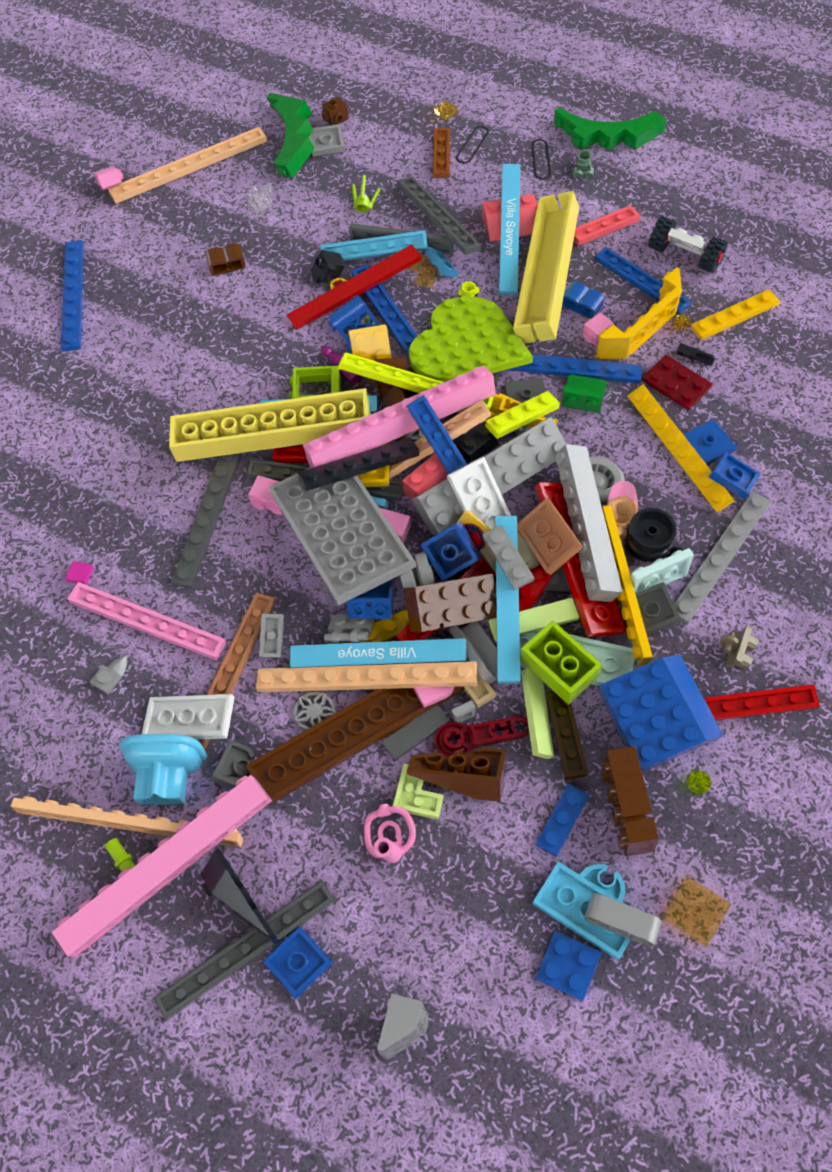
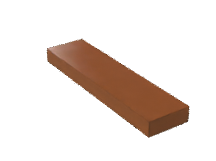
[433,128,450,178]

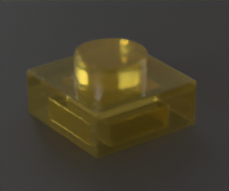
[434,100,458,121]

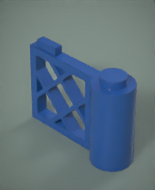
[328,294,380,355]

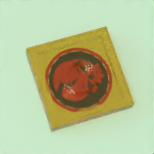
[662,876,731,947]

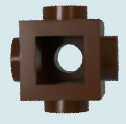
[322,97,349,125]

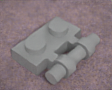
[324,614,375,644]

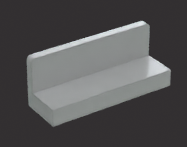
[448,621,498,684]

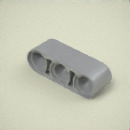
[584,893,662,947]

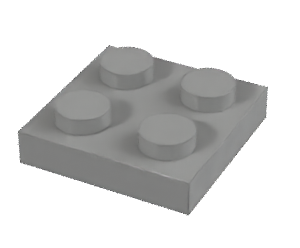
[309,124,345,157]

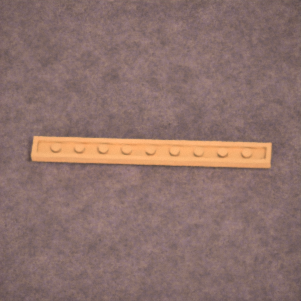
[108,127,267,204]
[256,661,477,692]
[11,796,243,848]

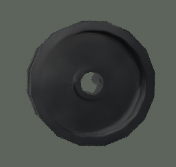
[626,508,677,562]

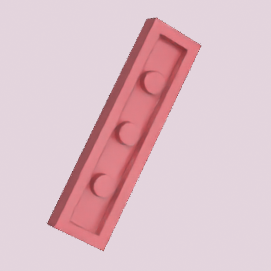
[574,205,640,246]

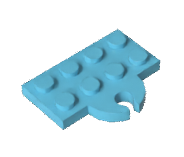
[532,861,631,961]

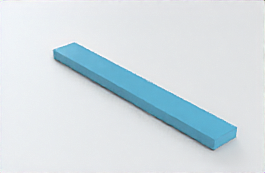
[495,516,521,684]

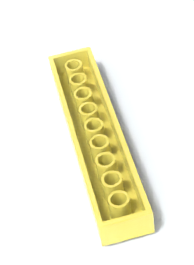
[169,388,370,462]

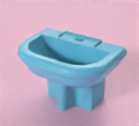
[119,734,207,805]

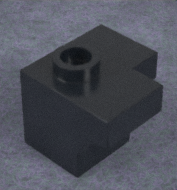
[311,250,345,283]

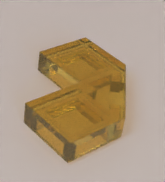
[406,255,438,288]

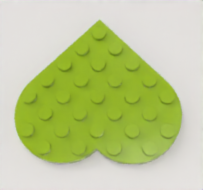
[409,295,533,382]

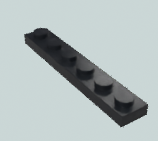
[297,437,419,491]

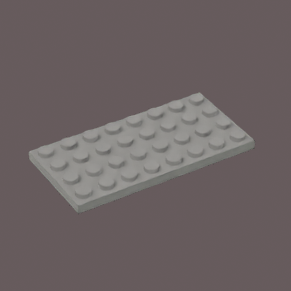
[268,467,416,605]

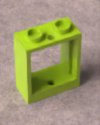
[289,366,341,399]

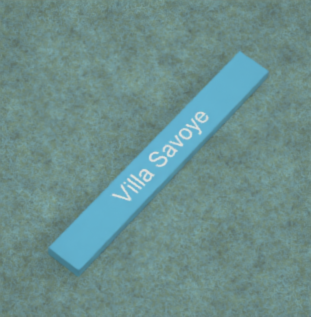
[499,164,521,295]
[290,638,466,668]

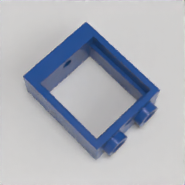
[347,578,396,619]

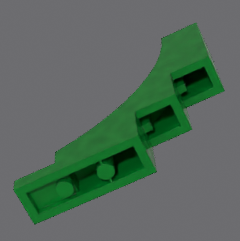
[266,93,315,178]

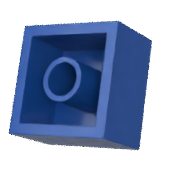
[420,521,482,581]

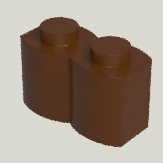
[205,243,246,276]

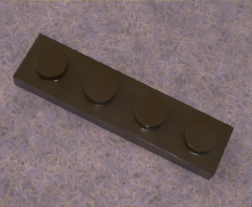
[545,691,588,780]

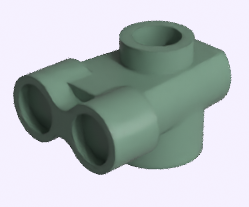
[573,149,594,179]

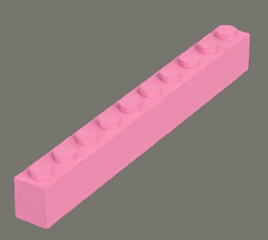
[303,365,496,468]
[52,775,272,957]

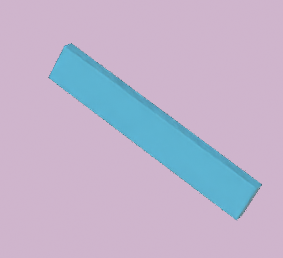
[320,230,428,262]

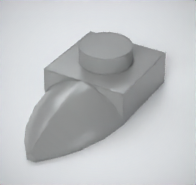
[90,655,127,694]

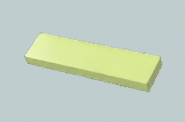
[488,598,579,642]
[521,668,554,759]

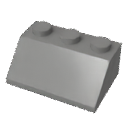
[377,994,429,1060]

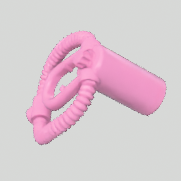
[364,804,416,863]

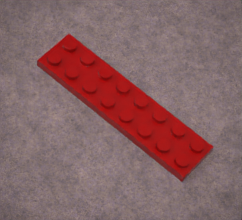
[535,482,627,637]

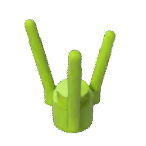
[352,175,381,212]

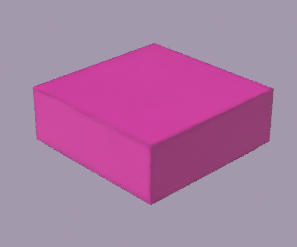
[65,561,94,585]

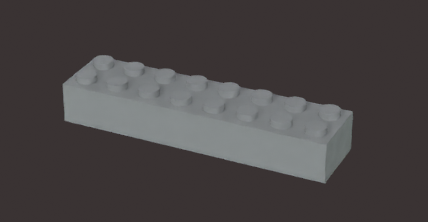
[411,417,566,535]

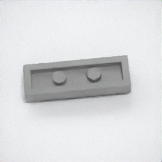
[483,525,534,590]

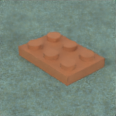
[517,498,583,575]

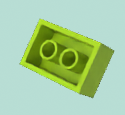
[520,621,602,705]

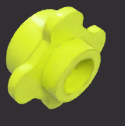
[458,281,480,297]

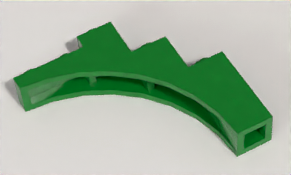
[554,107,666,150]

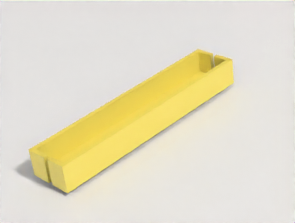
[513,191,579,344]

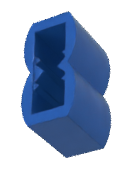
[562,281,605,319]

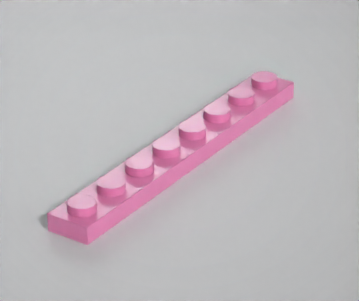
[67,582,226,661]

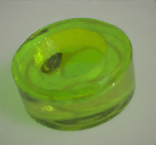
[687,770,712,795]

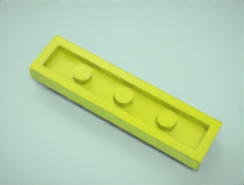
[485,391,560,439]

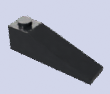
[200,848,279,944]

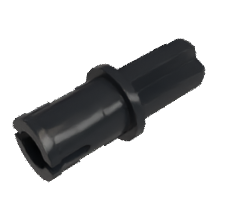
[676,343,716,366]

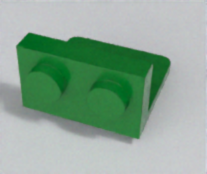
[562,375,606,413]

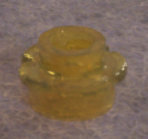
[673,313,691,332]

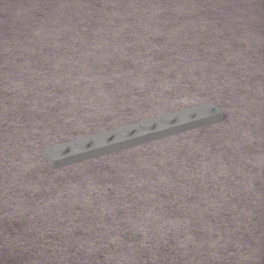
[674,491,771,625]

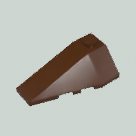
[407,747,507,802]

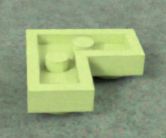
[393,763,444,820]

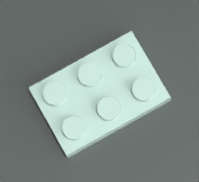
[631,548,694,593]

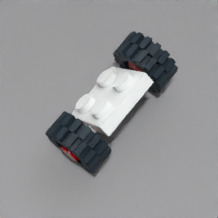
[648,216,728,274]

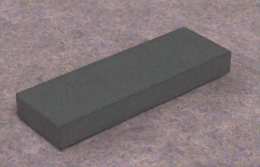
[382,705,450,761]

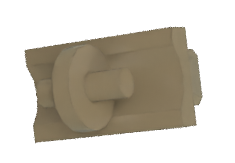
[720,626,759,669]

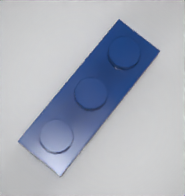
[536,783,590,857]

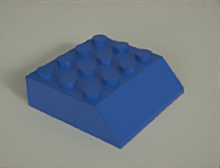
[598,655,724,772]

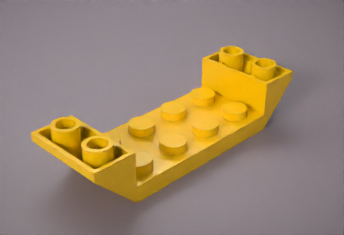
[596,267,682,359]

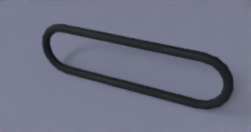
[456,126,489,164]
[531,139,551,180]

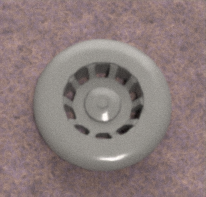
[589,456,625,502]

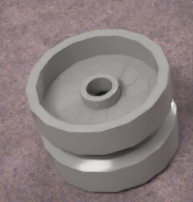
[400,552,435,594]

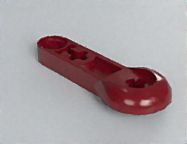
[435,716,529,755]

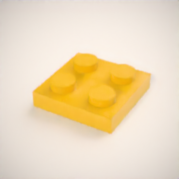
[348,324,392,361]

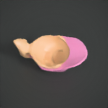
[607,481,638,538]

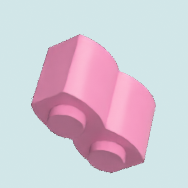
[94,166,124,190]

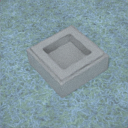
[452,700,476,723]

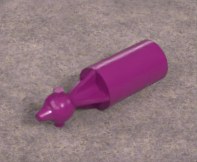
[320,346,364,385]

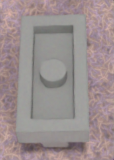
[259,614,284,658]

